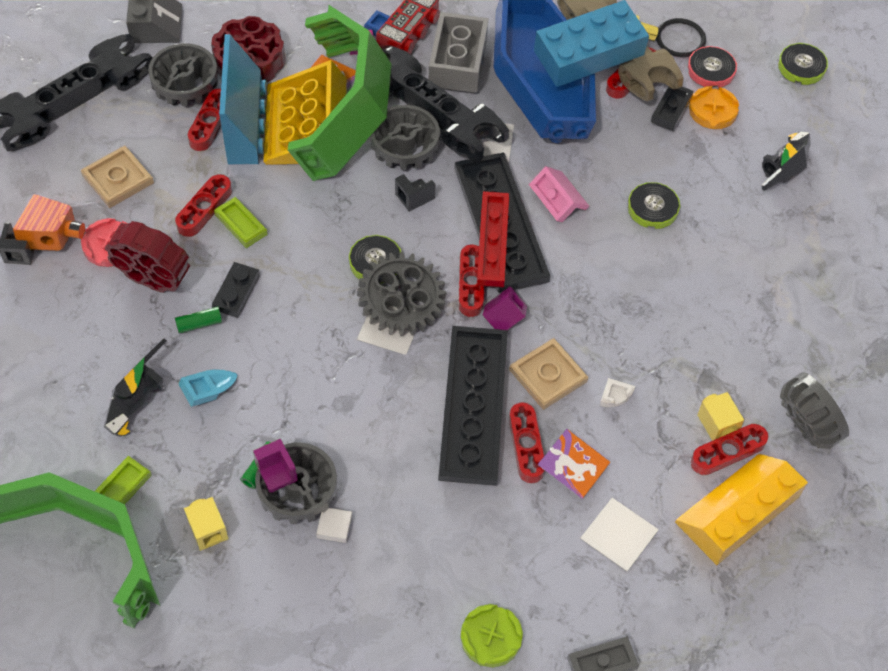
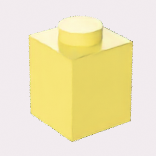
[697,392,744,441]
[184,497,228,551]

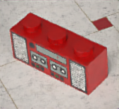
[376,0,440,54]

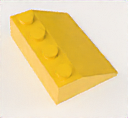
[263,60,347,165]

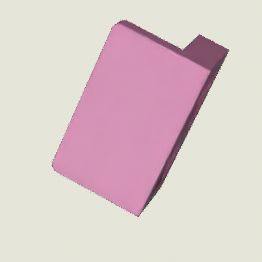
[529,166,589,222]

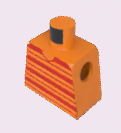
[13,194,85,251]

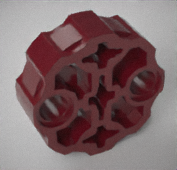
[211,16,285,83]
[105,221,190,293]

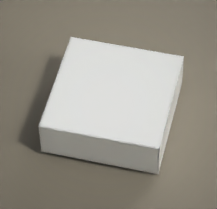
[316,508,352,543]

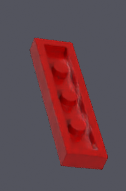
[477,191,509,287]

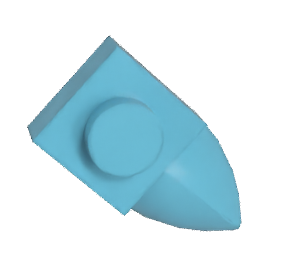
[179,369,238,407]

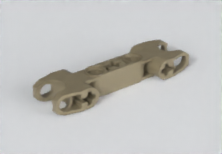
[557,0,684,101]

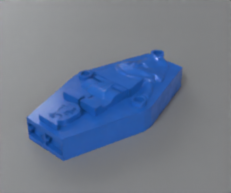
[493,0,596,143]

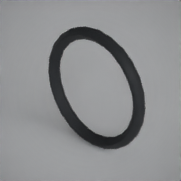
[656,18,706,57]

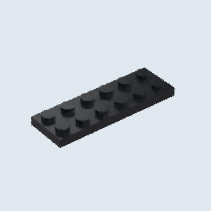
[454,152,550,293]
[438,326,508,486]

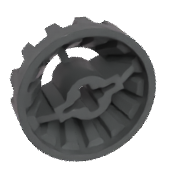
[148,43,218,107]
[371,105,440,170]
[780,372,849,449]
[255,442,337,524]

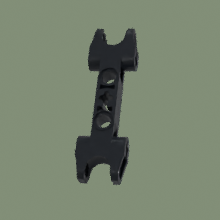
[0,34,153,152]
[382,45,509,161]

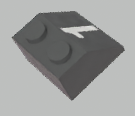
[126,0,183,43]

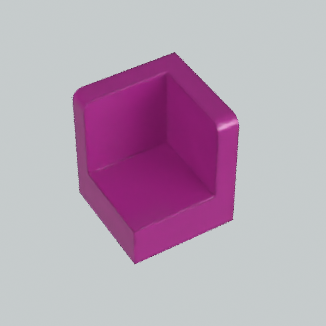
[483,287,527,330]
[253,438,298,492]

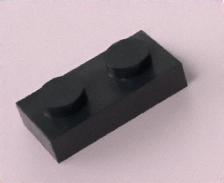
[651,87,694,131]
[212,262,260,318]

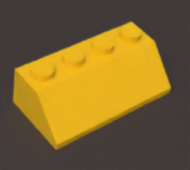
[675,454,808,566]

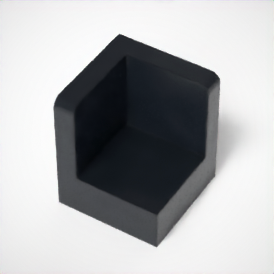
[395,174,436,212]
[0,222,35,265]

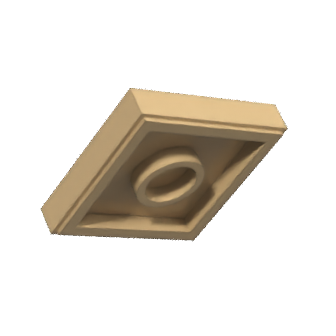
[81,146,154,209]
[509,338,588,410]

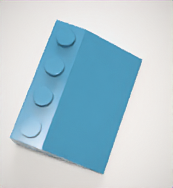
[219,34,267,164]

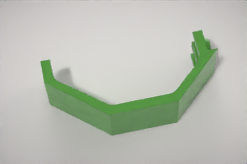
[288,5,391,181]
[0,472,160,628]

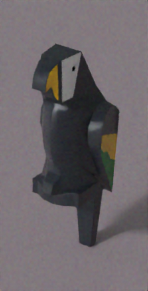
[761,132,811,191]
[104,338,167,437]

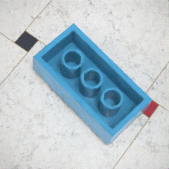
[534,0,649,87]

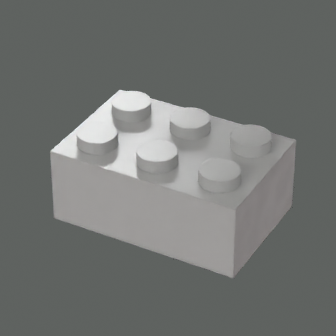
[428,12,489,93]

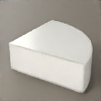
[600,378,636,407]

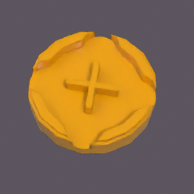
[689,86,739,129]

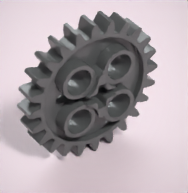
[357,252,447,337]

